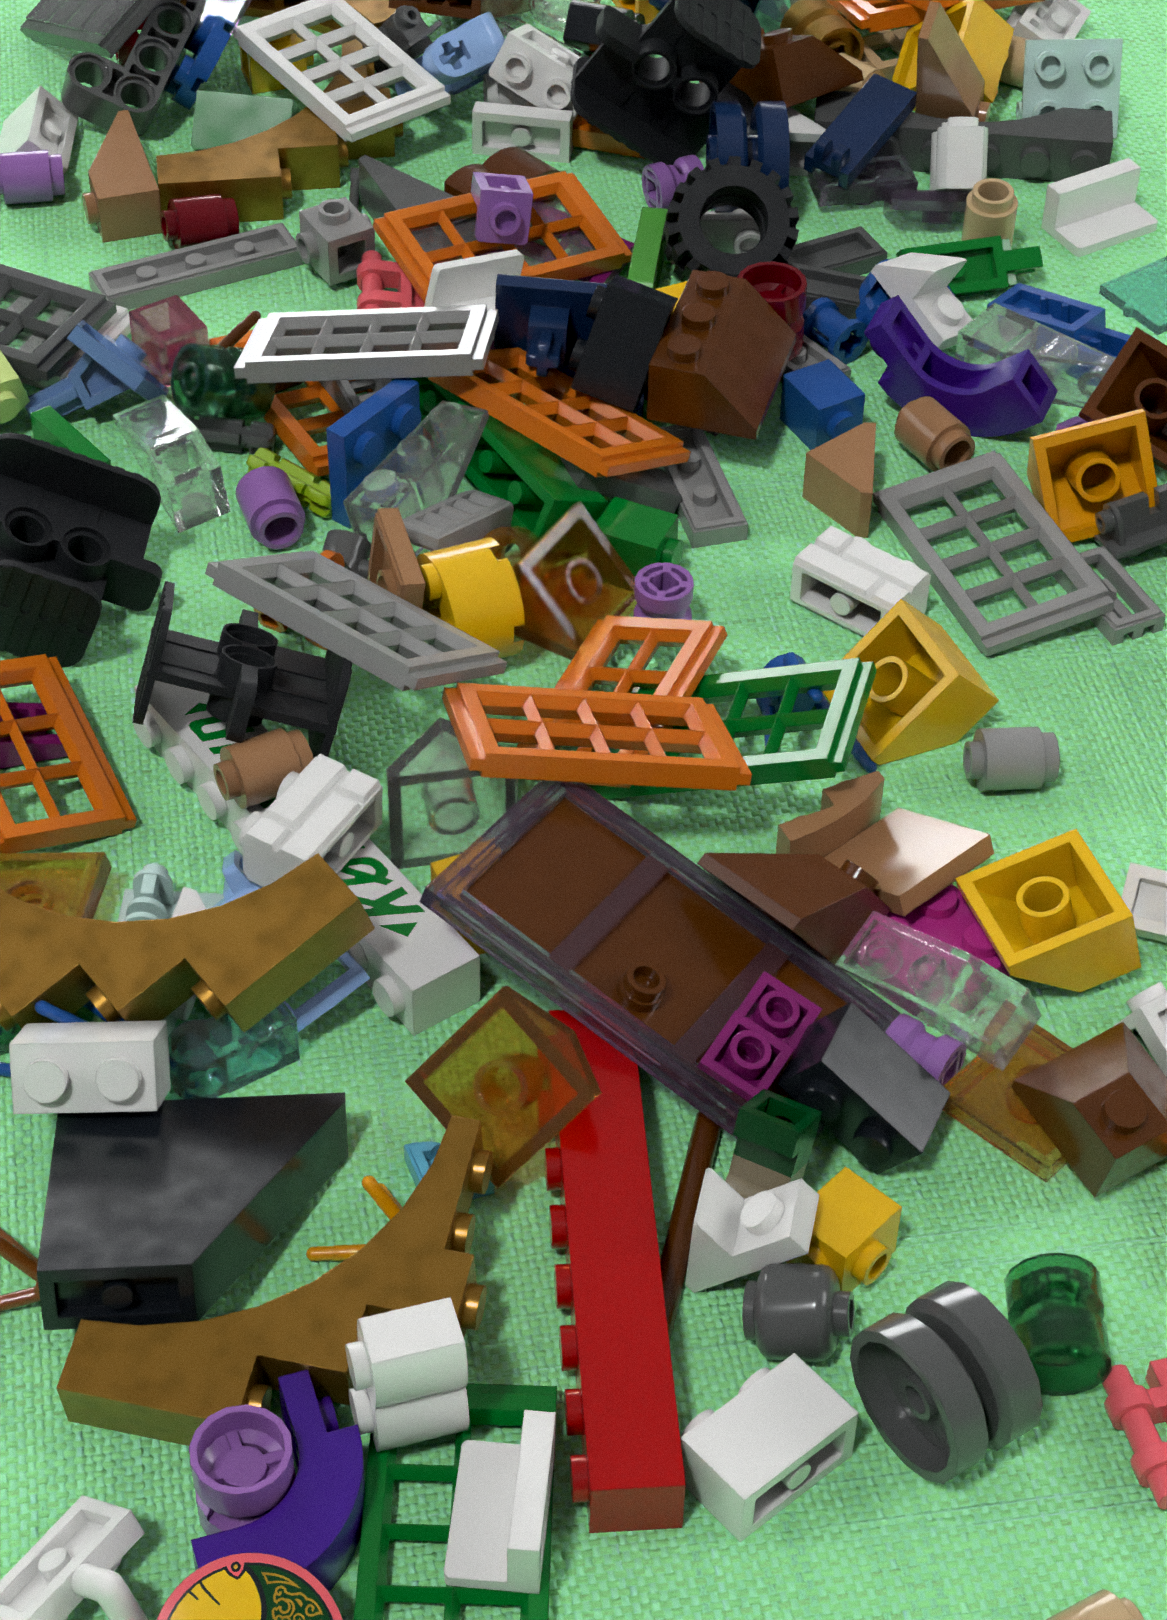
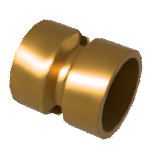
[780,0,864,61]

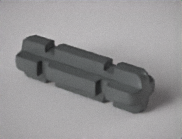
[167,411,276,454]

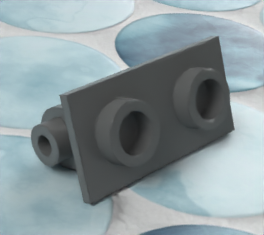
[362,5,443,74]
[1092,483,1167,560]

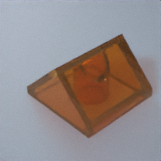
[512,501,637,661]
[405,986,602,1189]

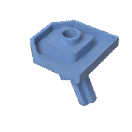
[25,319,169,418]

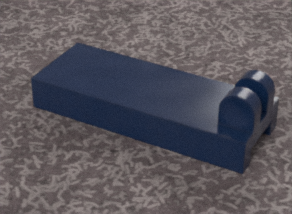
[804,73,917,190]

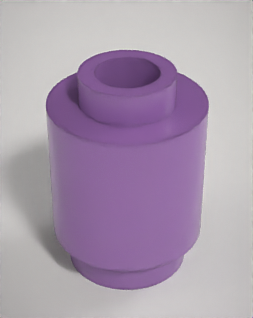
[0,150,65,204]
[235,466,305,549]

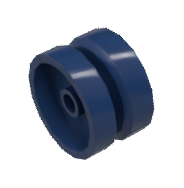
[706,101,790,212]

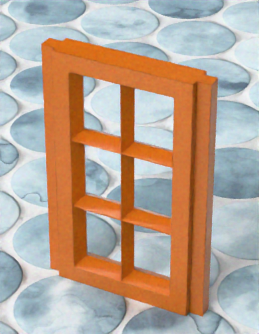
[517,615,727,788]
[0,654,137,855]

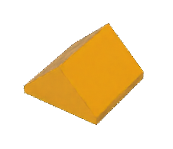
[1027,409,1157,543]

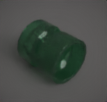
[171,343,276,421]
[1004,1252,1112,1396]

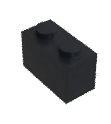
[567,274,678,412]
[778,1002,951,1175]

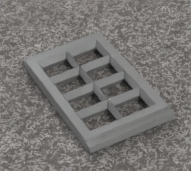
[234,304,499,384]
[873,450,1114,657]
[205,551,507,691]

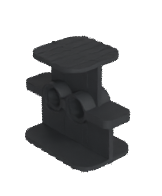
[570,0,761,165]
[0,432,162,667]
[133,581,353,758]

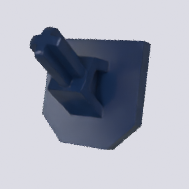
[494,274,608,377]

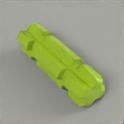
[246,448,332,518]

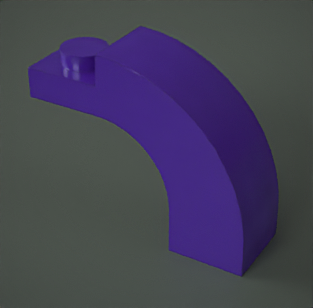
[864,295,1058,437]
[191,1369,365,1592]

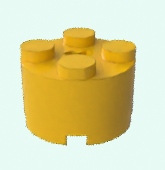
[416,537,525,658]

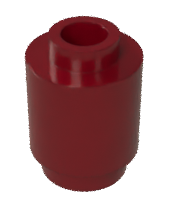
[160,194,239,249]

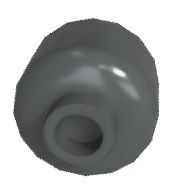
[742,1263,855,1362]

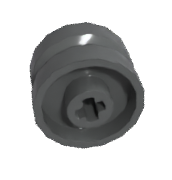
[850,1281,1043,1484]

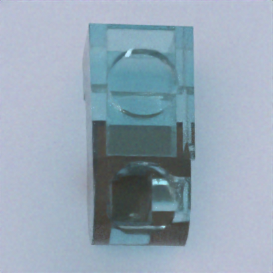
[168,1002,300,1099]

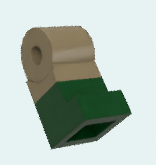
[725,1089,823,1199]

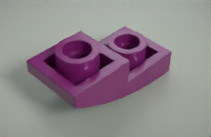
[697,971,822,1101]

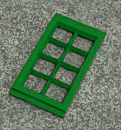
[584,658,877,800]
[353,1383,557,1620]

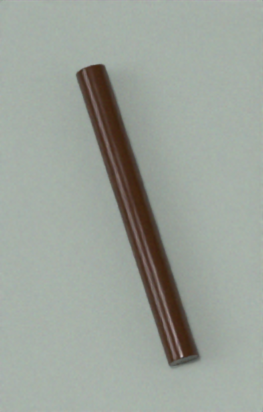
[660,1110,723,1343]

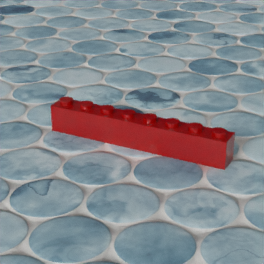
[535,1008,686,1533]

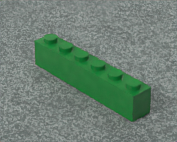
[391,377,609,550]

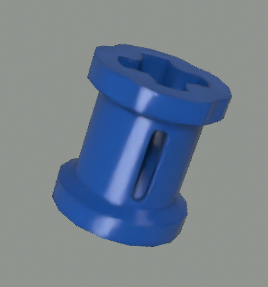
[803,297,868,364]

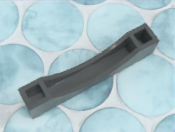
[814,91,1113,182]

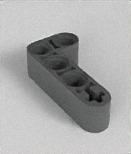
[61,0,207,137]

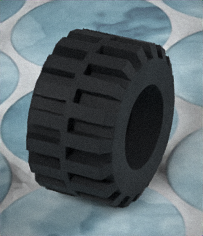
[663,156,799,280]

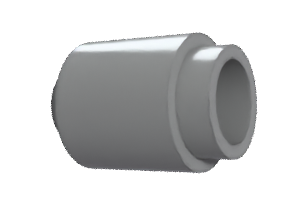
[963,726,1060,791]

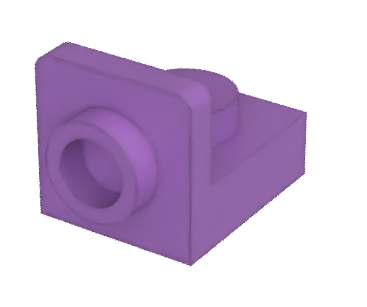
[471,172,533,245]

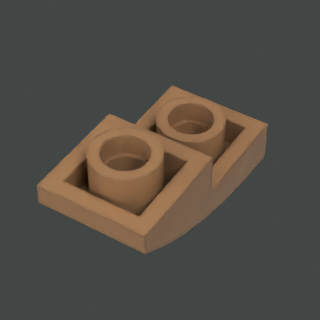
[776,771,884,857]

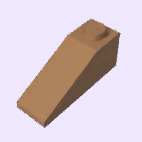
[915,1,991,122]
[82,110,162,243]

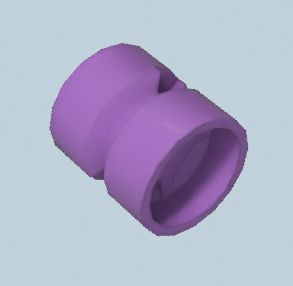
[189,1404,296,1535]

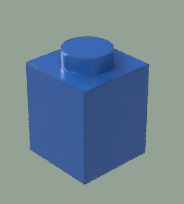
[779,359,865,450]

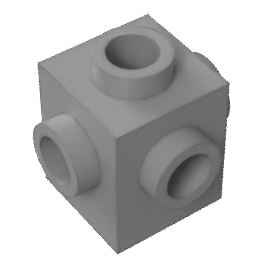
[296,197,375,286]

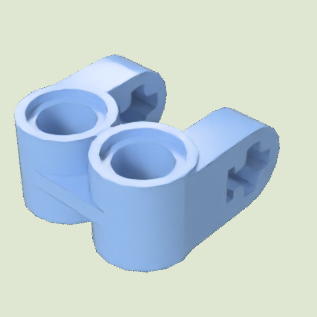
[395,12,505,96]

